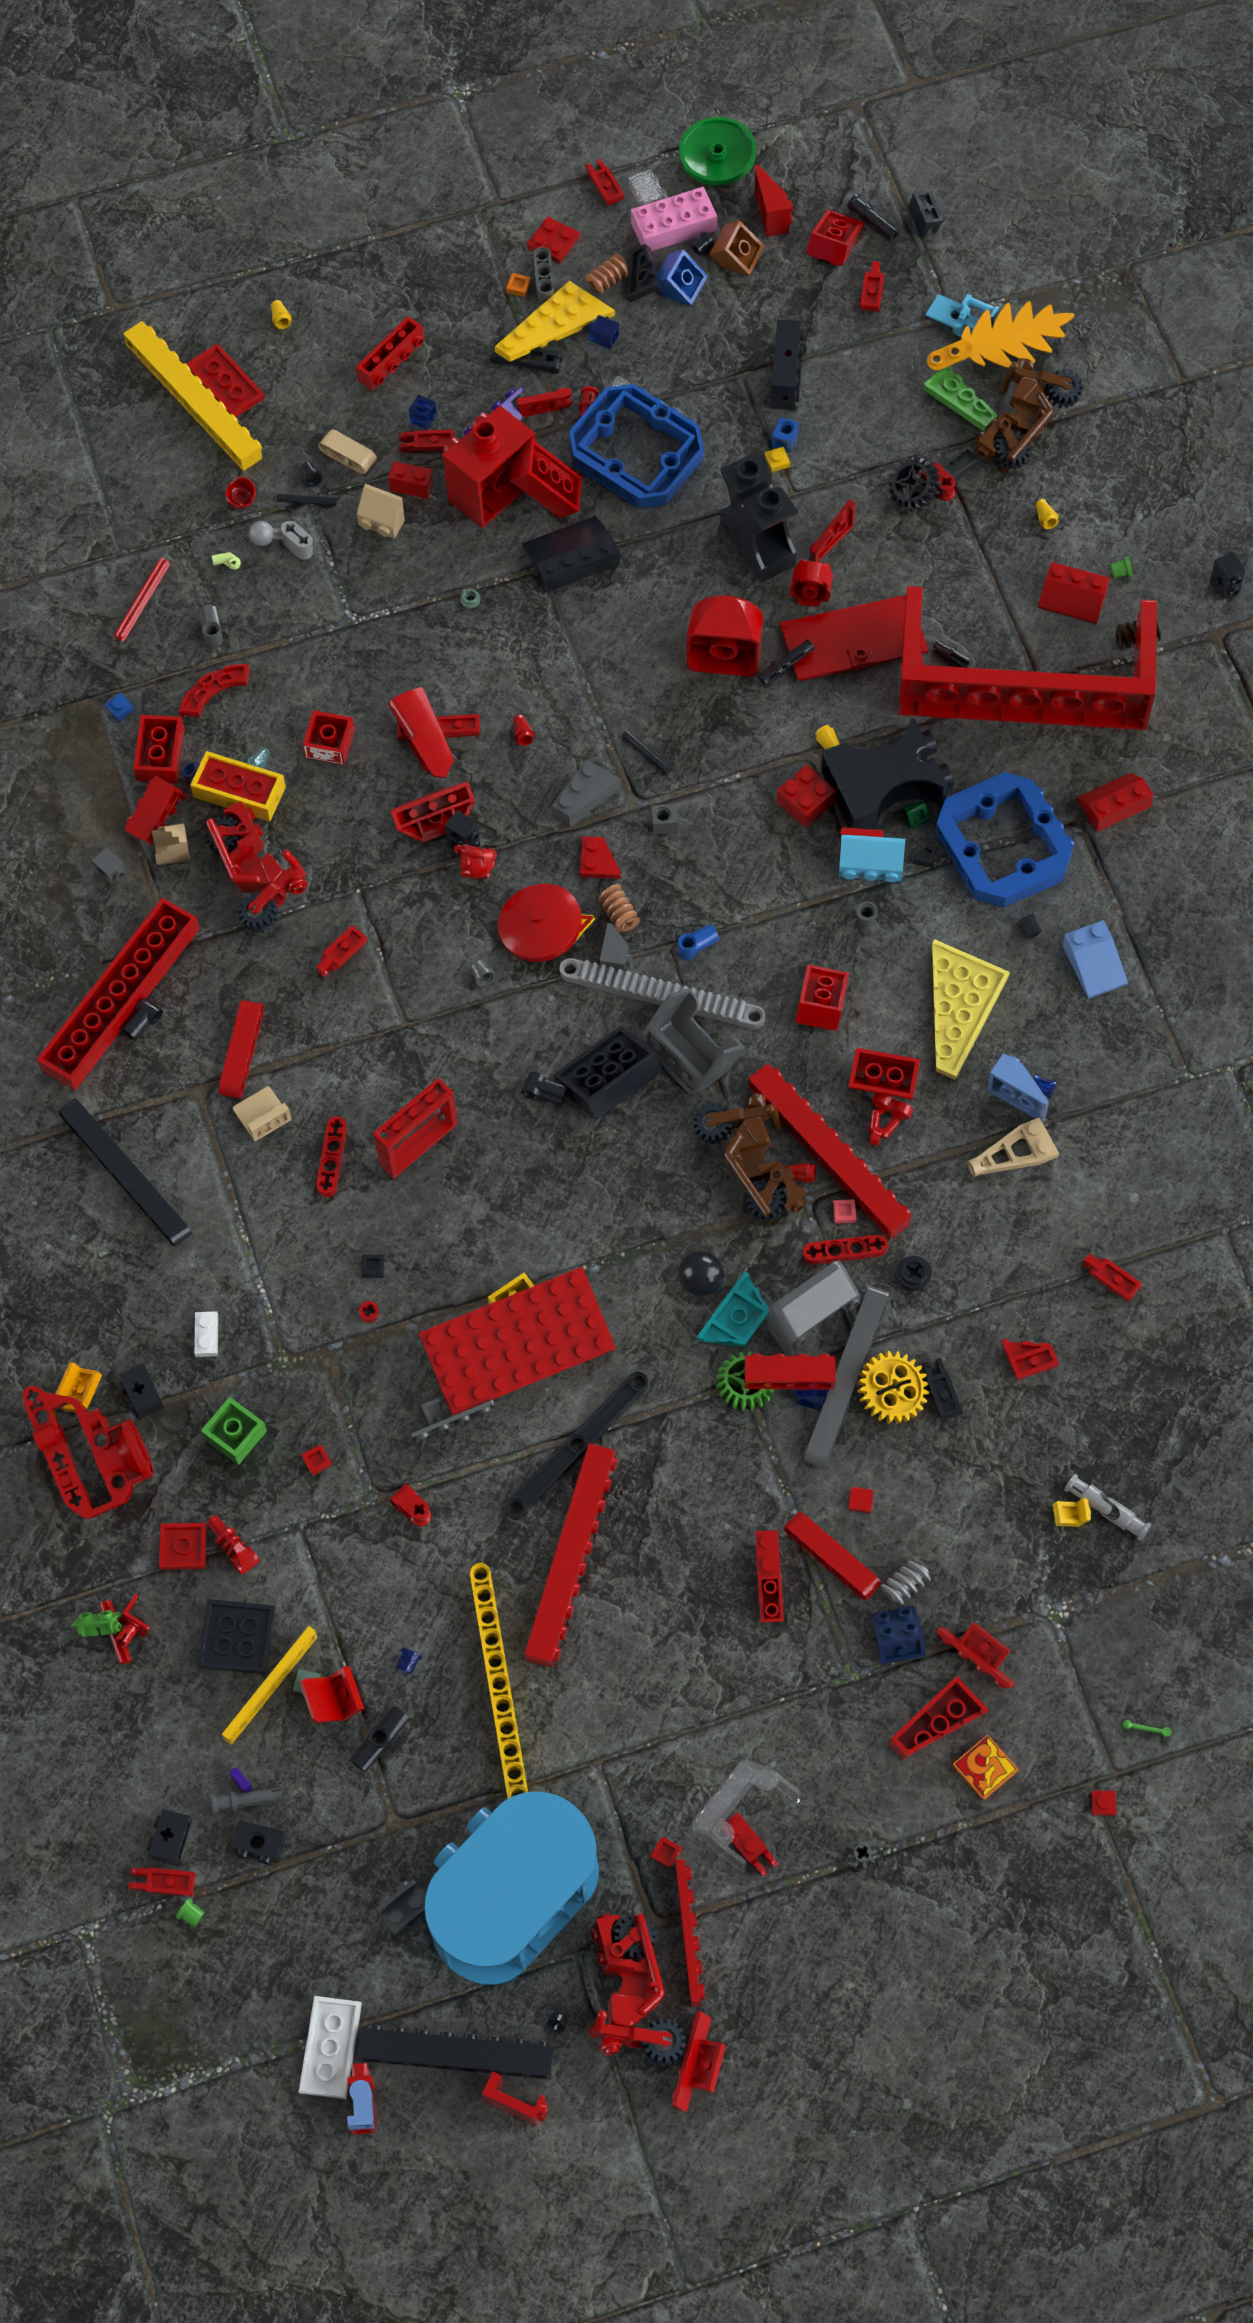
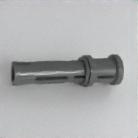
[211,1787,283,1815]

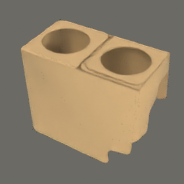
[152,824,190,865]

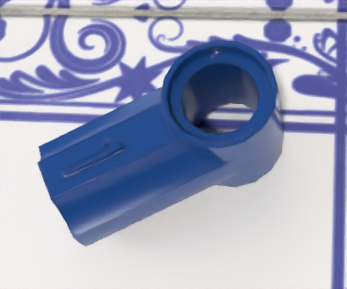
[678,924,719,960]

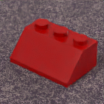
[1038,562,1110,624]
[1076,773,1154,832]
[848,1048,920,1100]

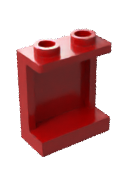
[482,2071,549,2126]

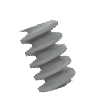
[880,1556,931,1605]

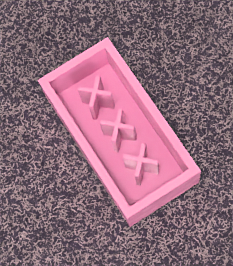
[631,187,717,251]

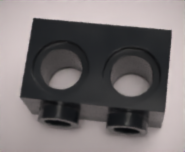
[445,810,480,849]

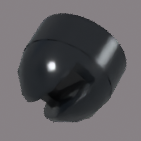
[547,2011,568,2033]

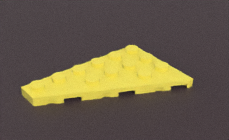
[932,939,1010,1080]

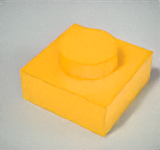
[764,447,790,473]

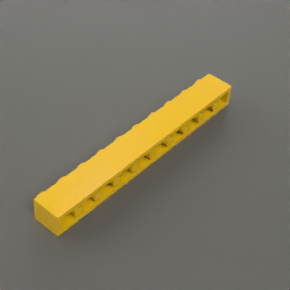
[123,321,262,471]

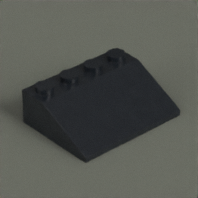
[522,516,620,593]
[553,1026,663,1120]

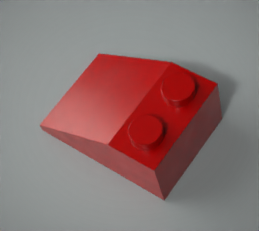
[754,165,793,237]
[806,209,864,266]
[795,965,849,1031]

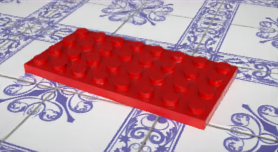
[418,1267,616,1416]

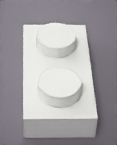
[195,1312,218,1357]

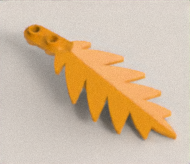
[927,301,1074,371]

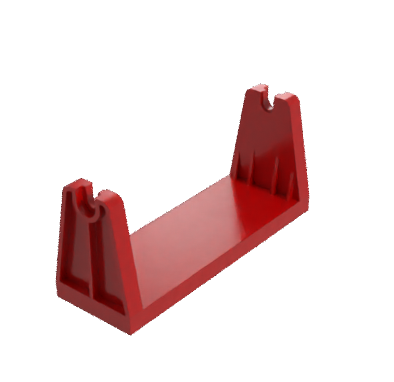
[898,586,1157,730]

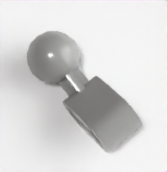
[249,521,313,560]

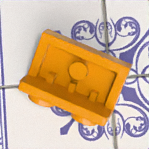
[55,1362,102,1413]

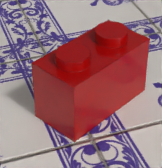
[388,461,434,499]

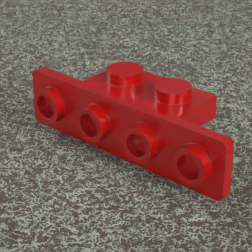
[936,1622,1016,1689]
[672,2011,726,2112]

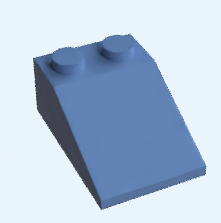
[1062,920,1128,999]
[987,1053,1049,1123]

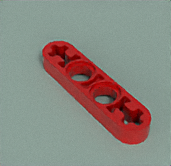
[317,1116,347,1197]
[803,1235,888,1265]

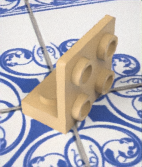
[233,1086,292,1142]

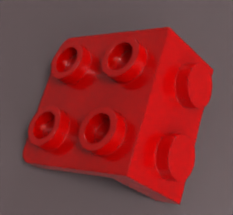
[300,1666,364,1723]

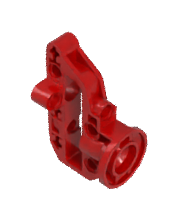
[22,1386,154,1519]

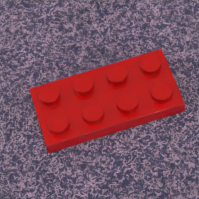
[186,343,265,417]

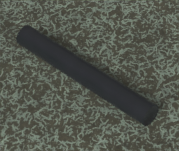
[277,494,337,506]
[622,730,672,774]

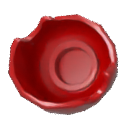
[225,476,256,509]

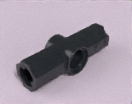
[350,1706,410,1773]

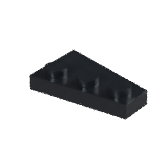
[626,244,661,302]

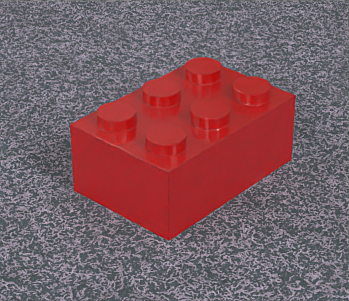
[133,715,185,783]

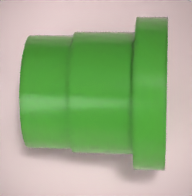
[1111,556,1133,579]
[176,1898,205,1927]

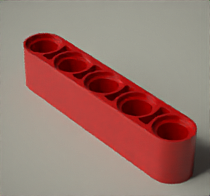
[219,1000,264,1099]
[783,1511,882,1601]

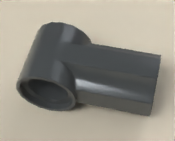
[199,604,223,648]

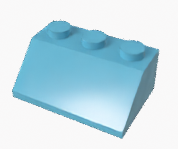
[839,835,905,882]

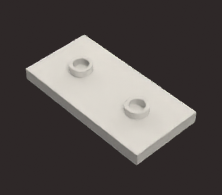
[299,1996,362,2100]

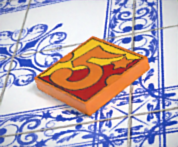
[952,1735,1019,1801]

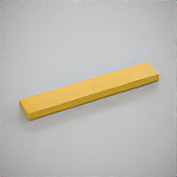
[222,1626,317,1745]

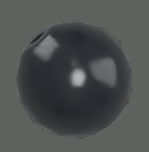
[678,1251,724,1296]

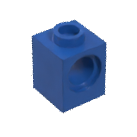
[772,417,799,453]

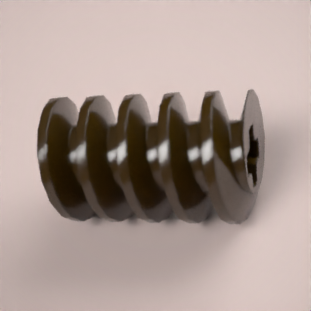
[1115,620,1161,650]

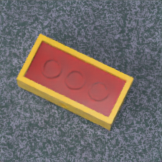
[190,751,286,822]

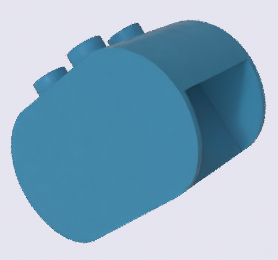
[425,1792,599,1985]

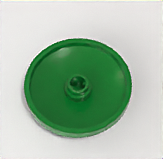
[679,117,756,185]

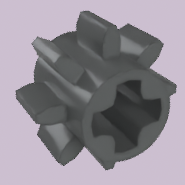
[848,1840,877,1871]

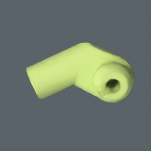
[212,552,241,569]

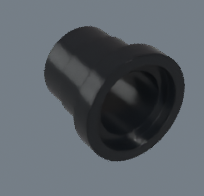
[691,231,715,256]
[300,462,323,487]
[1016,913,1042,939]

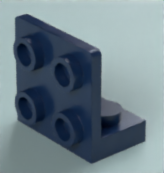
[870,1606,926,1664]

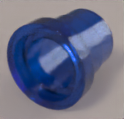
[396,1647,423,1674]

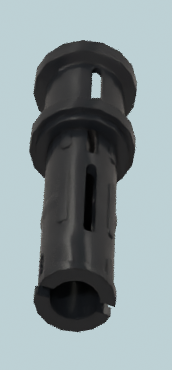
[847,194,899,241]
[757,639,815,688]

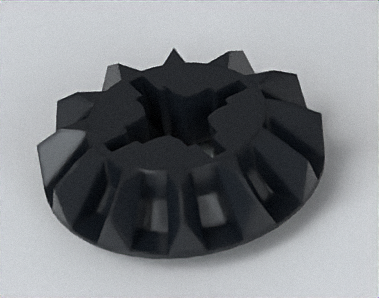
[897,1256,932,1290]

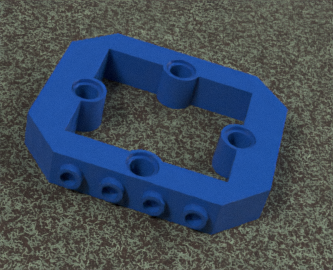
[568,384,704,508]
[936,772,1074,908]

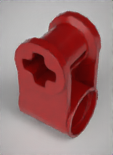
[921,462,956,501]
[389,1484,431,1527]

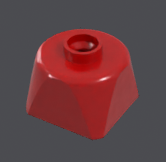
[687,595,764,677]

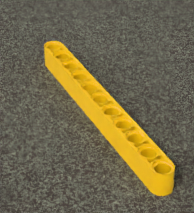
[470,1563,528,1799]

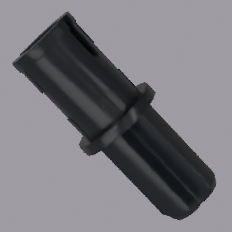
[932,639,971,668]

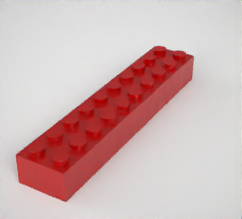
[36,897,200,1091]

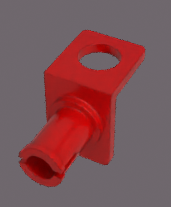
[114,1594,150,1648]

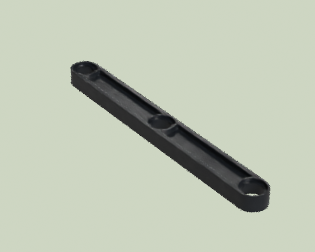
[505,1371,648,1520]

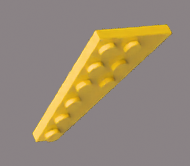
[495,281,615,362]

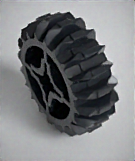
[888,456,942,512]

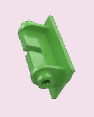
[71,1610,122,1637]

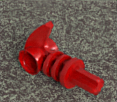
[207,1515,260,1575]

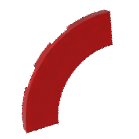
[179,664,250,717]

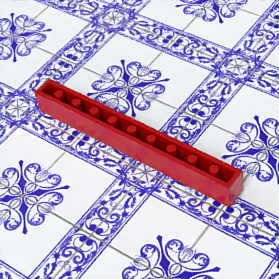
[748,1063,911,1240]
[525,1443,618,1668]

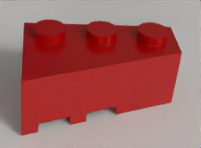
[125,776,188,846]

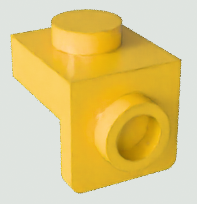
[1053,1498,1091,1527]

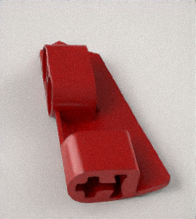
[388,687,454,779]

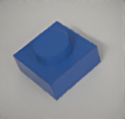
[105,693,134,722]

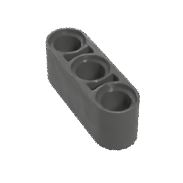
[533,247,555,304]

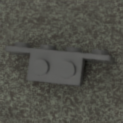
[408,1396,495,1440]

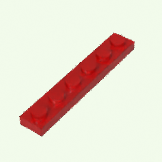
[675,1859,705,2007]

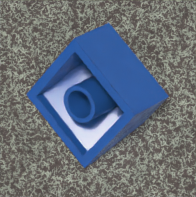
[657,249,708,306]

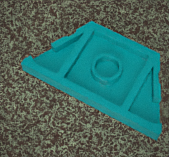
[697,1271,769,1347]

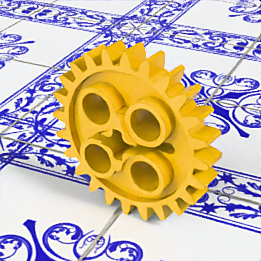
[857,1351,929,1424]

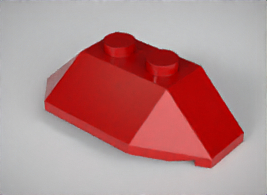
[390,781,475,842]

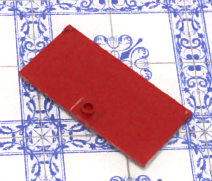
[780,595,929,682]

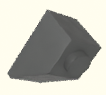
[600,923,632,972]

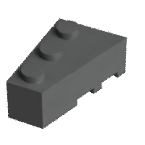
[552,760,622,828]

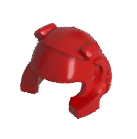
[454,845,497,880]

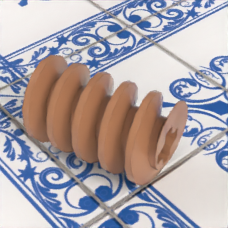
[585,253,628,294]
[599,884,640,932]

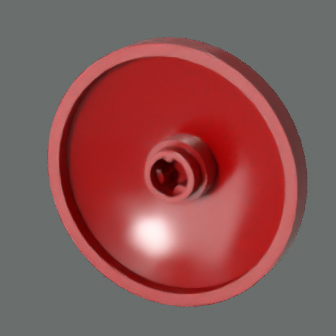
[498,884,582,962]

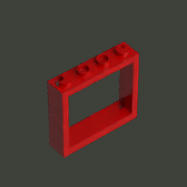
[373,1078,458,1179]

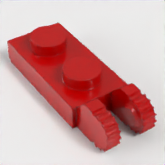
[585,158,625,206]
[517,388,572,417]
[399,430,455,453]
[720,1812,778,1877]
[128,1867,196,1897]

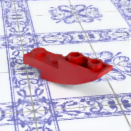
[755,1530,784,1623]

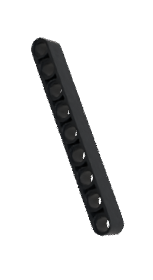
[58,1098,192,1247]

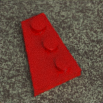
[809,499,856,562]

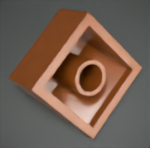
[709,220,764,276]

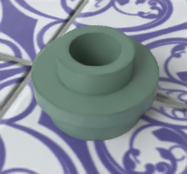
[460,589,481,609]

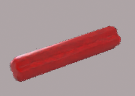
[99,1600,131,1665]

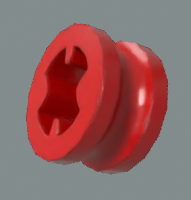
[359,1301,379,1323]

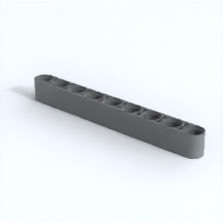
[803,1285,890,1469]

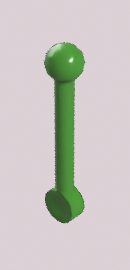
[1123,1720,1171,1738]

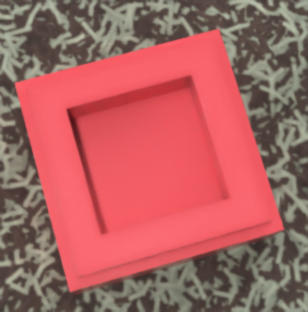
[833,1199,857,1224]

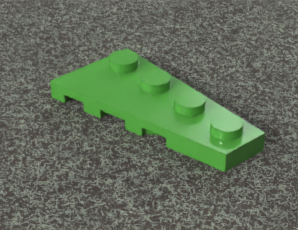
[922,366,998,432]

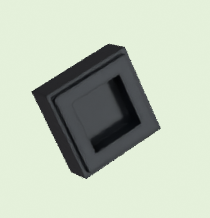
[361,1255,385,1278]

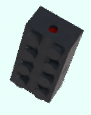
[771,319,804,410]

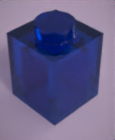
[588,315,620,350]

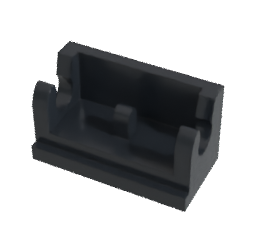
[908,191,944,237]

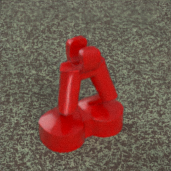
[868,1093,914,1146]

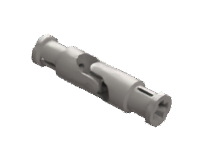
[1064,1474,1152,1541]

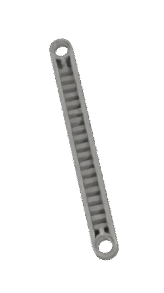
[560,958,765,1029]

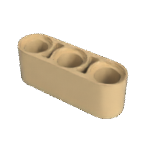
[318,429,377,475]

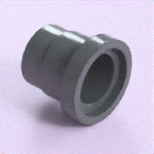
[856,901,878,927]
[470,960,495,987]

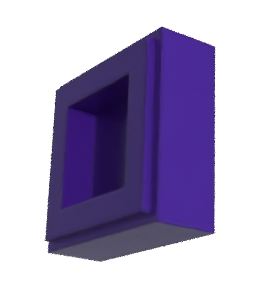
[230,1767,253,1793]

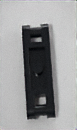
[490,341,563,374]

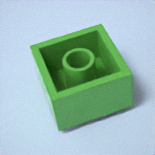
[201,1397,267,1465]

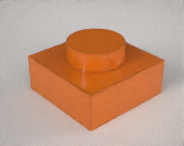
[506,273,531,297]

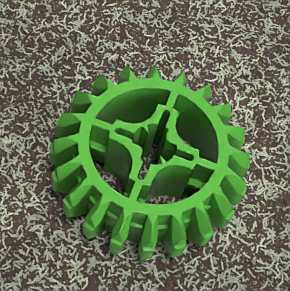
[716,1351,775,1411]

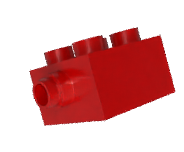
[442,405,536,528]

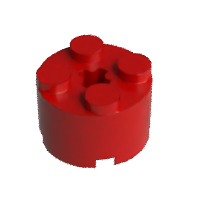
[790,559,833,607]

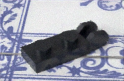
[922,1358,963,1421]

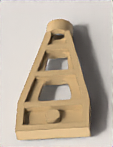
[967,1117,1059,1177]

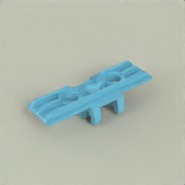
[926,294,1001,337]

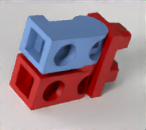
[347,2063,376,2135]

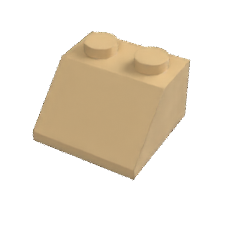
[357,484,405,539]

